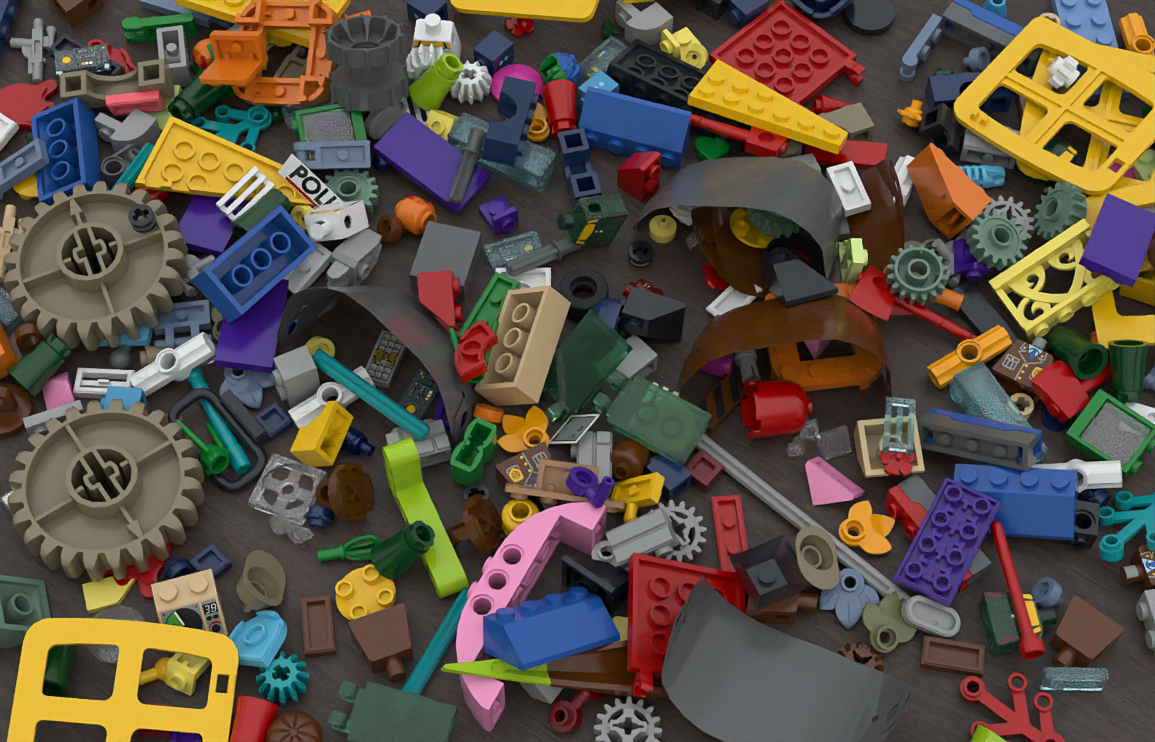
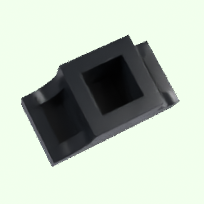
[919,103,963,156]

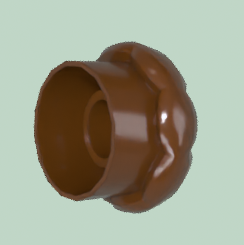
[265,711,323,742]

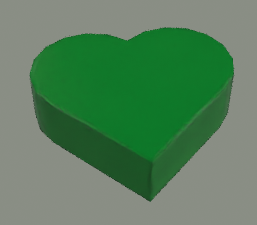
[694,136,730,161]

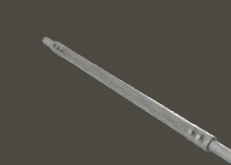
[690,426,938,625]

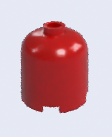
[740,380,812,438]

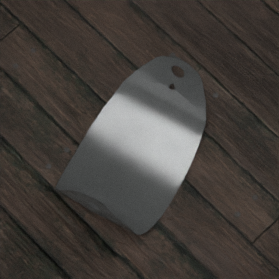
[632,157,843,280]
[277,285,479,441]
[661,576,911,742]

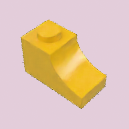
[290,401,353,467]

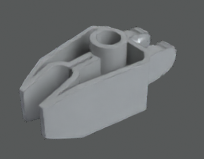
[326,229,382,287]

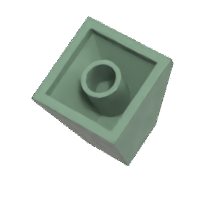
[0,575,51,648]

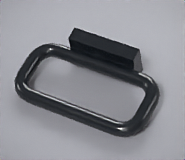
[167,388,269,492]

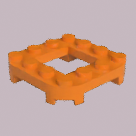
[231,0,339,107]
[765,283,884,392]

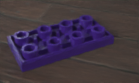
[373,112,491,215]
[1079,193,1155,288]
[179,195,250,257]
[214,279,289,374]
[893,477,1001,608]

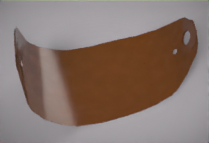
[691,158,905,298]
[677,294,893,410]

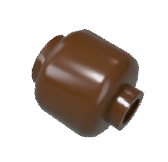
[610,439,650,481]

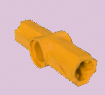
[1118,13,1155,56]
[926,325,1012,389]

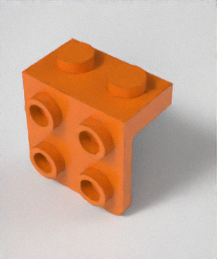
[199,30,268,87]

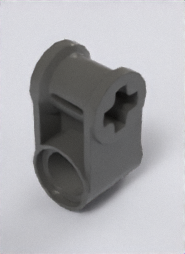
[101,142,142,190]

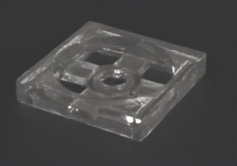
[248,453,327,525]

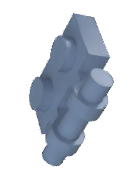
[153,300,213,349]

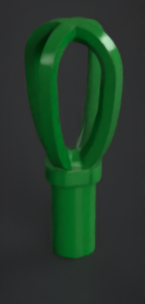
[317,534,381,562]

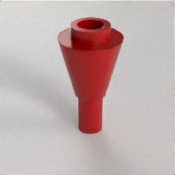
[812,94,854,115]

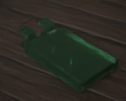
[539,309,633,423]
[593,369,712,466]
[328,681,458,742]

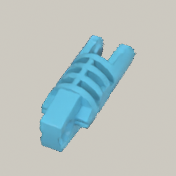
[957,165,1005,189]

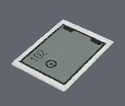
[549,414,600,444]

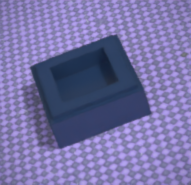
[254,401,294,442]
[189,543,232,580]

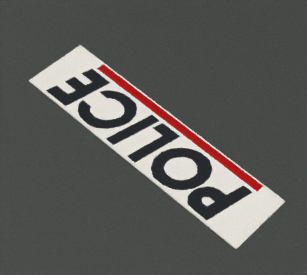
[278,154,350,238]

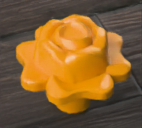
[897,99,923,127]

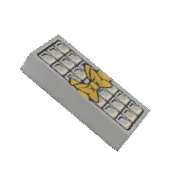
[365,330,407,389]

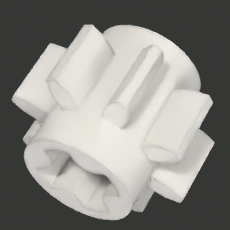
[1046,55,1080,89]

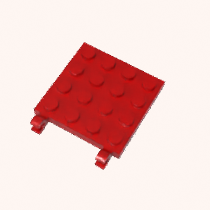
[709,0,865,111]
[627,553,746,698]

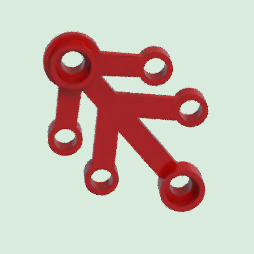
[959,673,1065,742]

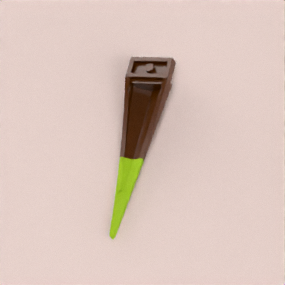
[440,640,669,700]

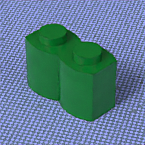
[450,417,497,487]

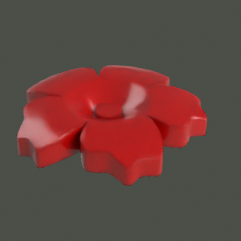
[504,17,534,37]
[702,263,729,292]
[879,442,916,477]

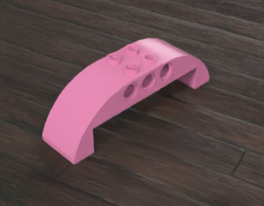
[456,502,607,732]

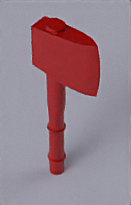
[662,104,791,158]
[848,265,978,341]
[1031,360,1111,423]

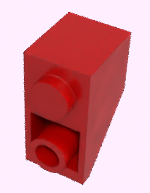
[617,151,661,202]
[417,270,463,331]

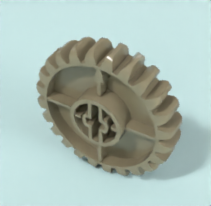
[3,181,189,351]
[7,399,205,582]

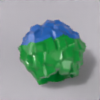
[539,52,582,85]

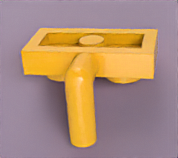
[611,472,665,523]

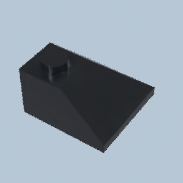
[761,247,838,307]
[620,287,687,341]
[730,535,812,610]
[562,555,629,616]

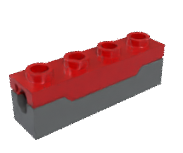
[885,473,992,594]

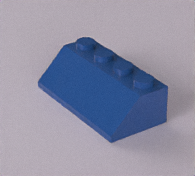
[578,86,692,169]
[31,97,102,205]
[954,464,1079,541]
[483,587,620,671]

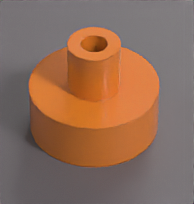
[473,403,504,423]

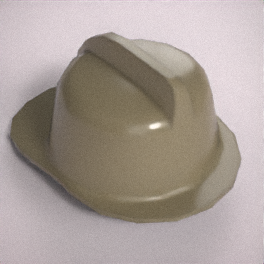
[792,526,839,590]
[236,550,286,613]

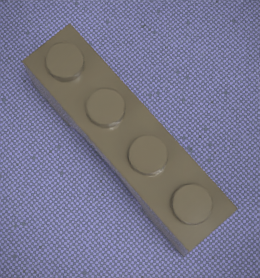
[60,59,175,109]
[778,102,875,158]

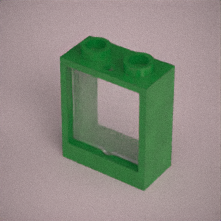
[291,104,367,161]
[1064,389,1155,481]

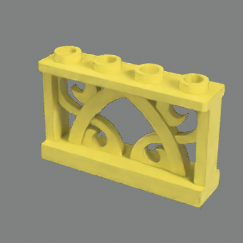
[989,218,1121,341]

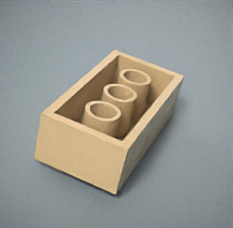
[474,285,571,406]

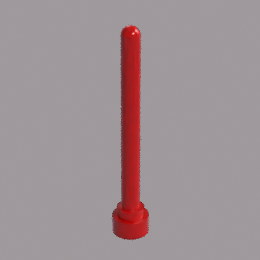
[990,521,1046,660]

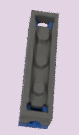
[940,0,1043,76]
[917,408,1042,471]

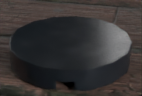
[844,0,895,35]

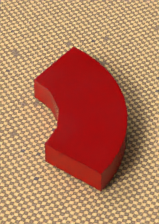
[454,320,498,384]

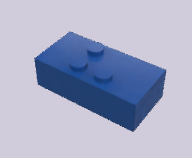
[191,205,317,323]

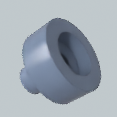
[963,47,991,73]
[1030,577,1063,609]

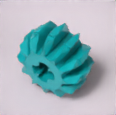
[256,651,310,706]

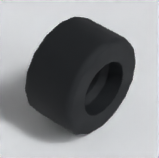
[559,268,609,323]

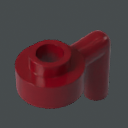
[549,690,605,733]

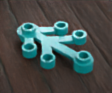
[191,105,272,153]
[1099,491,1155,562]

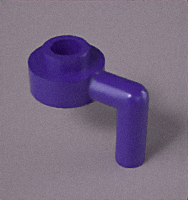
[566,467,615,508]

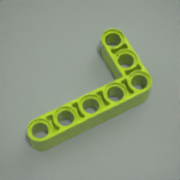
[382,437,469,599]

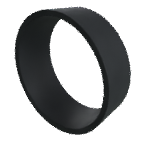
[765,233,824,273]

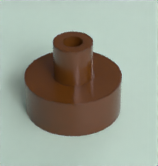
[377,215,406,243]

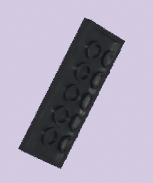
[606,39,752,151]

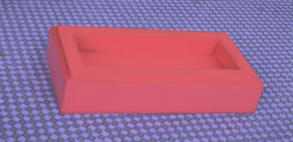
[106,90,166,116]

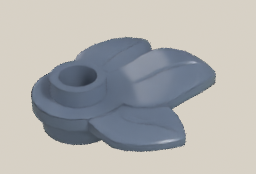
[220,367,276,410]
[819,568,880,629]

